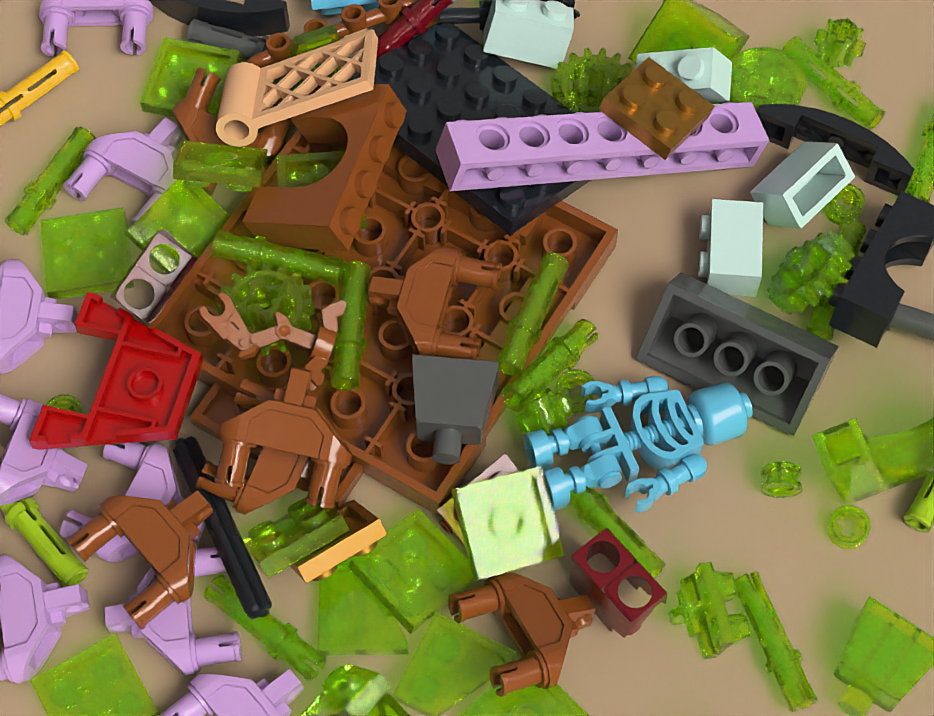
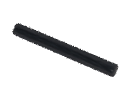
[173,436,272,620]

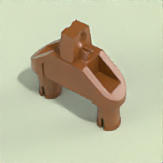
[172,68,292,197]
[368,246,502,360]
[214,367,352,509]
[196,377,315,515]
[66,490,213,629]
[448,572,596,697]

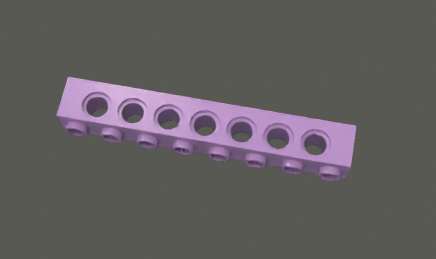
[436,102,770,191]

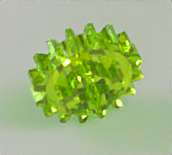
[551,48,633,113]
[767,230,855,315]
[217,261,315,356]

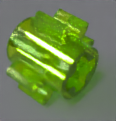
[814,18,866,68]
[515,388,574,436]

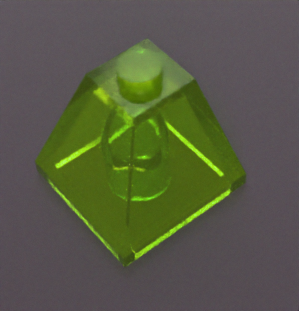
[628,0,750,64]

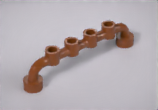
[246,0,440,68]

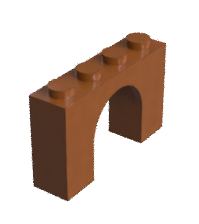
[242,84,407,251]

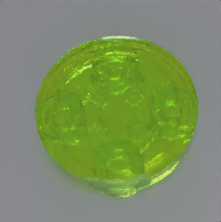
[730,47,806,111]

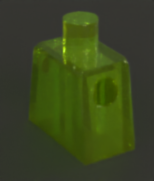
[833,596,934,716]

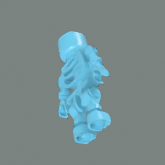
[523,376,753,513]

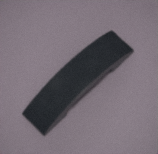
[149,0,290,36]
[756,104,914,196]

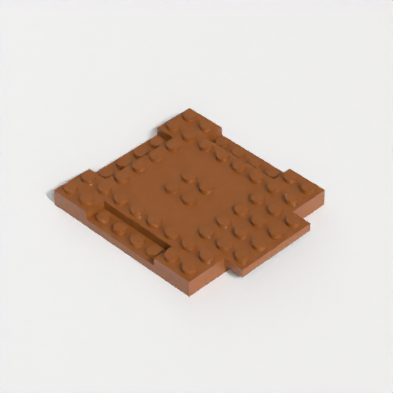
[147,129,618,516]

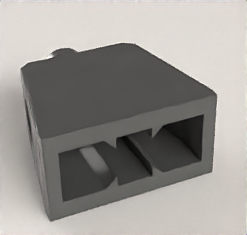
[412,355,499,465]

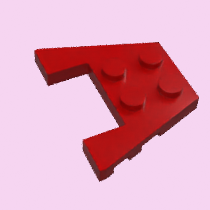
[29,291,203,450]

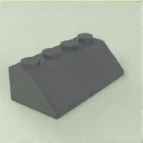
[636,272,839,436]

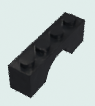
[828,191,934,348]

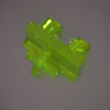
[668,562,751,659]

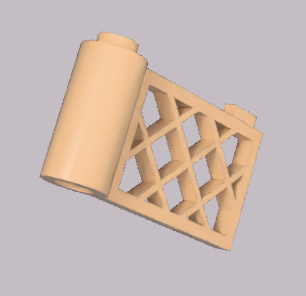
[216,28,378,147]

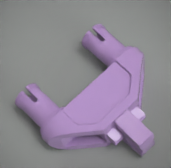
[39,0,154,57]
[63,117,186,238]
[0,259,78,374]
[0,393,88,506]
[60,442,206,563]
[104,546,242,676]
[0,553,90,684]
[157,669,304,716]

